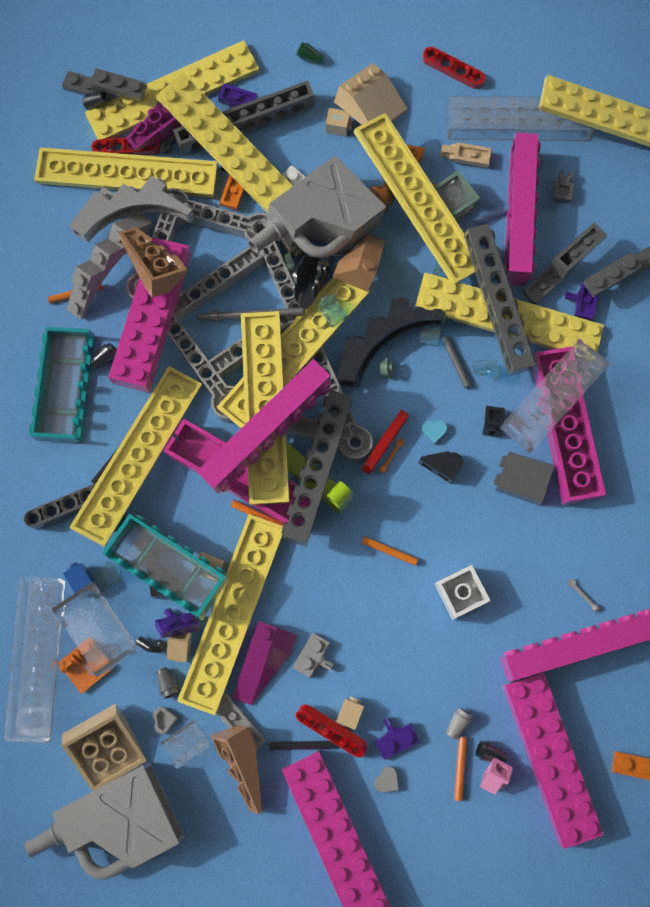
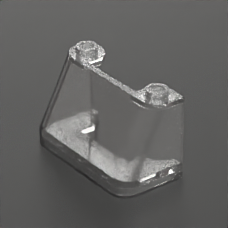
[52,581,140,677]

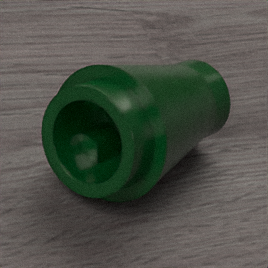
[296,42,324,65]

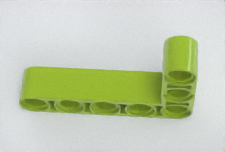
[286,442,353,514]

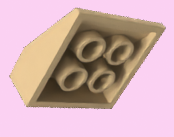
[334,63,408,125]
[62,703,147,791]

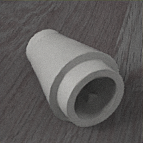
[446,707,473,740]

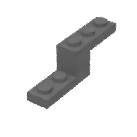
[62,68,148,102]
[522,223,608,305]
[583,246,650,298]

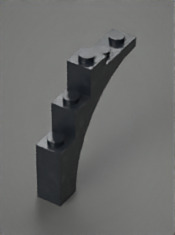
[337,298,448,388]

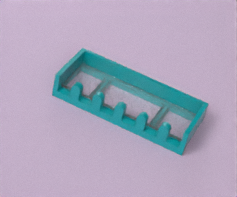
[29,327,95,443]
[102,514,229,621]

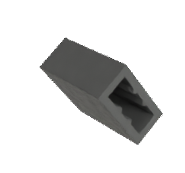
[494,451,554,505]

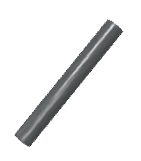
[442,336,472,389]

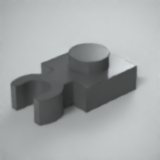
[553,170,574,203]

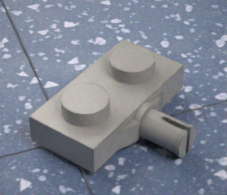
[292,633,334,678]

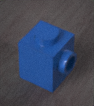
[63,562,96,595]

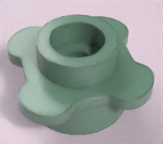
[380,358,395,379]

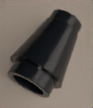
[82,91,108,110]
[90,342,117,368]
[475,740,508,763]

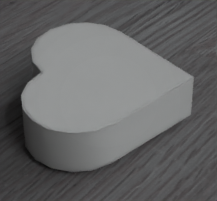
[153,707,179,734]
[374,766,399,792]

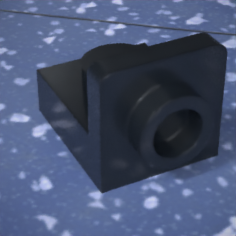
[482,406,505,437]

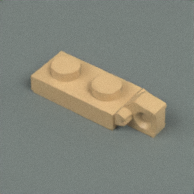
[440,142,492,168]

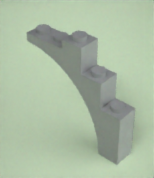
[69,176,195,243]
[66,213,153,319]

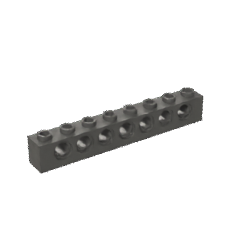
[173,80,315,156]
[464,224,536,376]
[281,390,353,547]

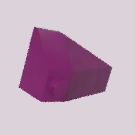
[126,101,182,151]
[233,621,297,705]

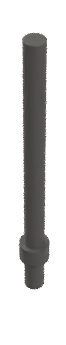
[198,307,305,322]

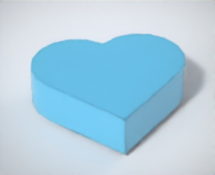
[422,421,447,444]

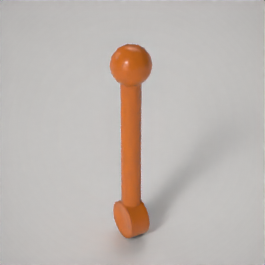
[379,439,404,473]

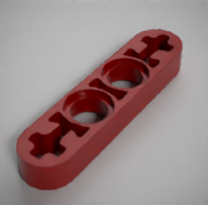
[422,46,485,89]
[91,138,161,156]
[361,409,410,475]
[296,704,368,758]

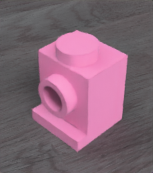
[480,758,513,795]

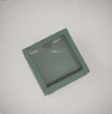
[434,171,480,222]

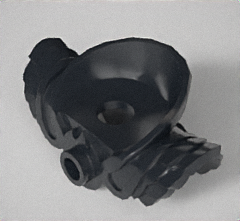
[292,255,336,309]

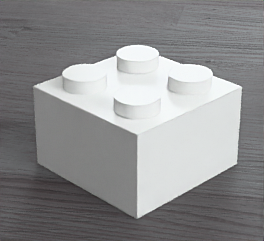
[434,565,490,620]

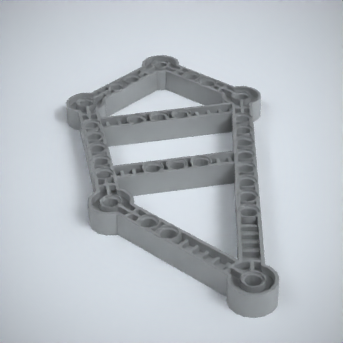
[127,188,373,463]

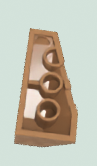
[118,227,187,298]
[333,233,385,292]
[210,725,262,814]

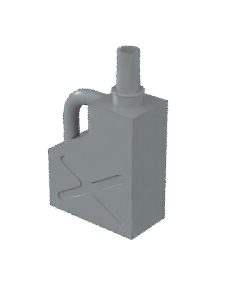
[248,155,386,258]
[24,762,185,880]

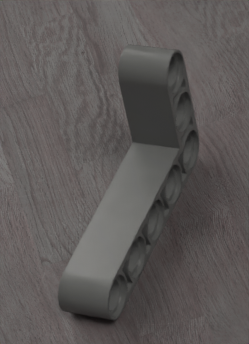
[24,483,128,532]

